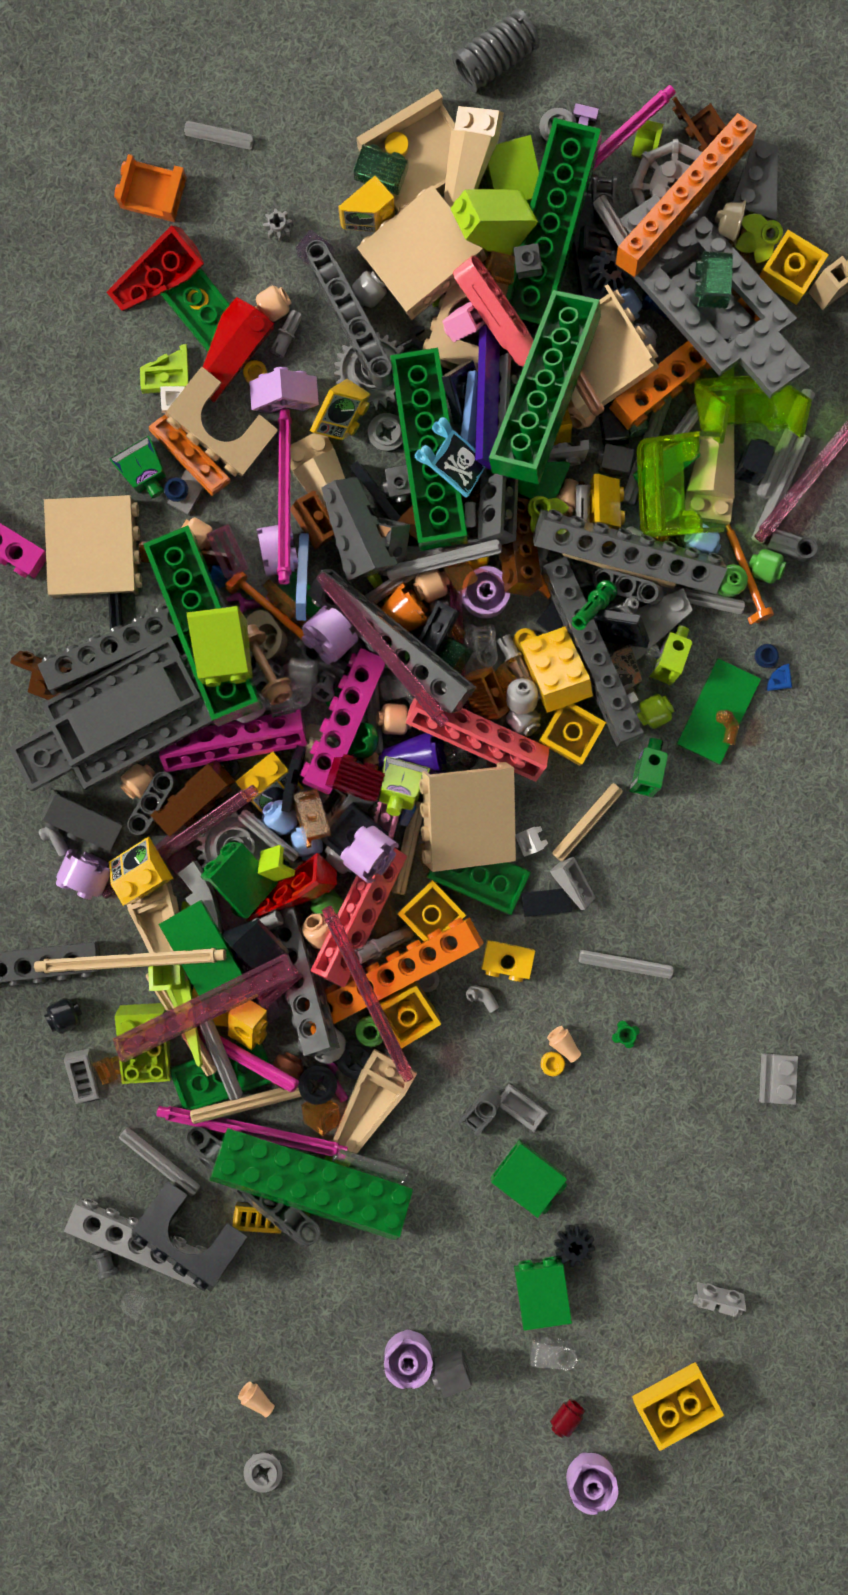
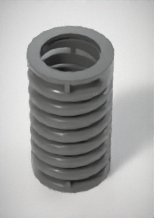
[452,8,540,93]

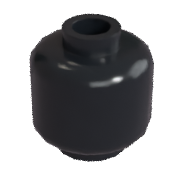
[44,998,83,1034]

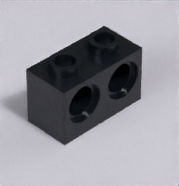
[734,439,775,486]

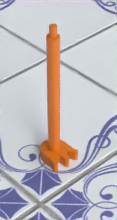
[726,524,774,625]
[225,571,304,640]

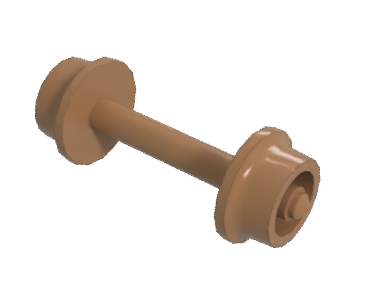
[248,624,293,705]

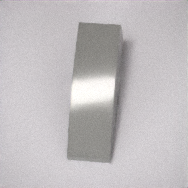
[178,861,223,933]

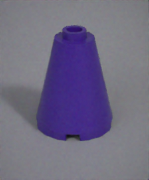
[378,733,446,774]

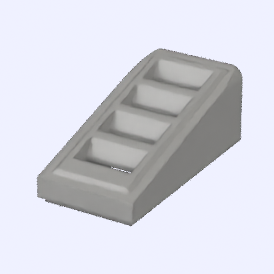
[550,857,595,910]
[64,1049,100,1104]

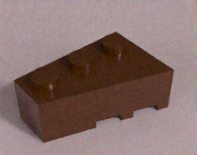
[150,760,235,837]

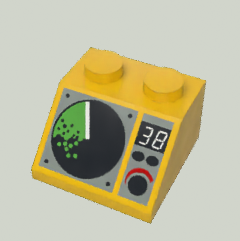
[338,176,395,232]
[310,379,371,440]
[235,752,304,814]
[109,837,174,906]

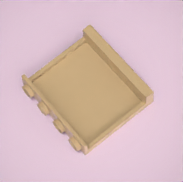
[357,89,455,212]
[357,185,487,320]
[571,284,659,419]
[44,495,142,598]
[419,762,516,872]

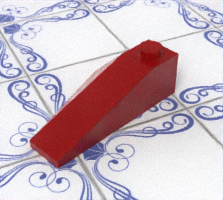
[107,225,204,311]
[203,297,274,403]
[246,853,337,921]

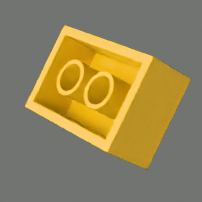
[520,627,593,713]
[632,1362,724,1451]

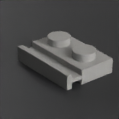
[759,1053,798,1105]

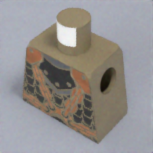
[610,645,642,704]

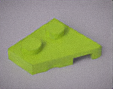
[140,344,189,394]

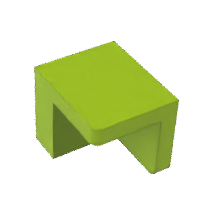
[631,120,664,159]
[258,845,295,882]
[148,964,185,991]

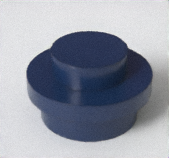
[164,478,189,502]
[754,644,779,668]

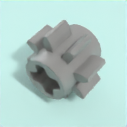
[263,209,293,242]

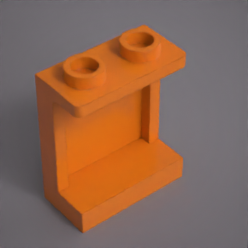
[114,154,187,222]

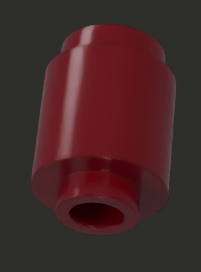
[550,1398,585,1438]

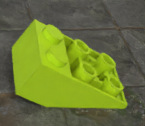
[115,1003,171,1084]

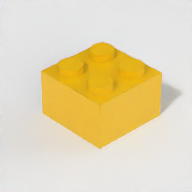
[759,230,829,305]
[538,704,606,766]
[397,880,466,949]
[373,981,441,1049]

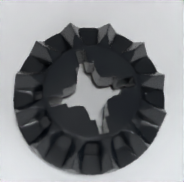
[337,1040,373,1079]
[298,1065,337,1105]

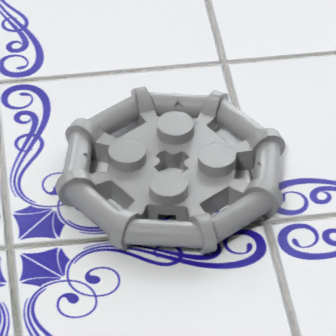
[629,139,719,227]

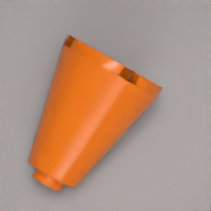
[369,582,430,643]

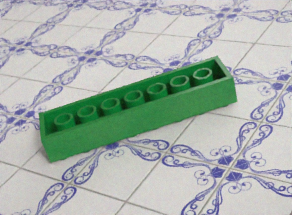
[506,118,602,328]
[489,290,601,484]
[390,347,468,551]
[143,525,263,727]
[209,1128,413,1240]

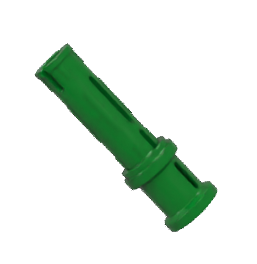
[571,580,617,630]

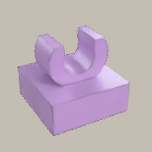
[573,103,599,126]

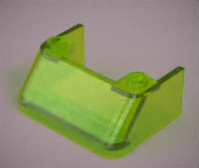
[694,376,812,444]
[637,431,724,537]

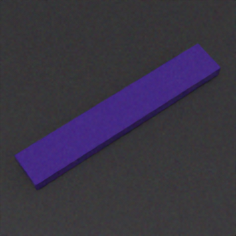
[475,325,500,469]

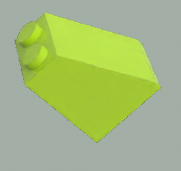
[484,135,539,204]
[450,189,538,260]
[187,606,253,687]

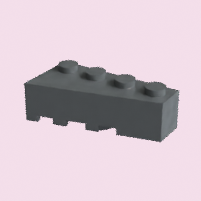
[321,477,397,581]

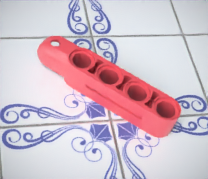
[453,255,534,367]

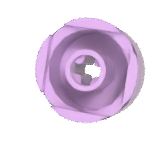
[257,524,298,576]
[461,566,510,618]
[302,606,358,664]
[340,826,399,884]
[56,849,110,900]
[384,1330,433,1389]
[566,1452,618,1515]

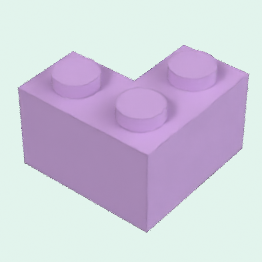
[249,367,319,413]

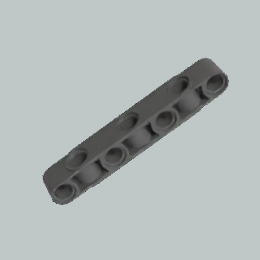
[306,240,393,388]
[184,1126,320,1247]

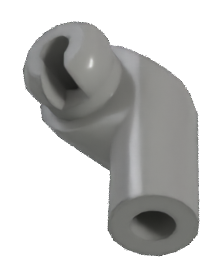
[39,827,69,856]
[466,985,499,1013]

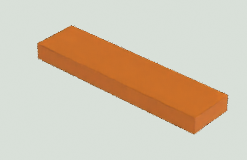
[149,415,230,496]

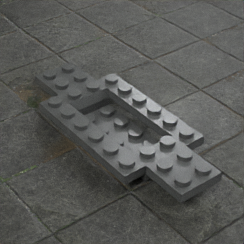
[620,195,810,398]
[9,636,214,791]

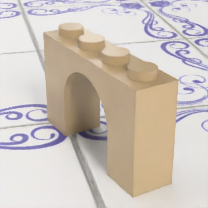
[808,256,848,310]
[422,276,510,372]
[165,366,278,477]

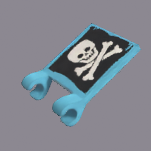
[415,417,485,497]

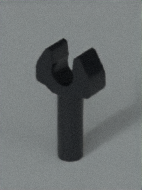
[396,326,430,353]

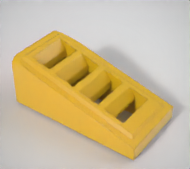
[232,1202,282,1234]

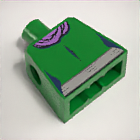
[109,436,166,499]
[629,738,668,797]

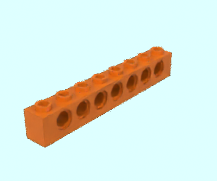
[616,113,757,277]
[609,298,760,430]
[305,917,484,1034]

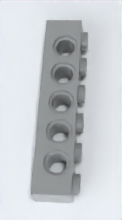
[64,1198,207,1288]

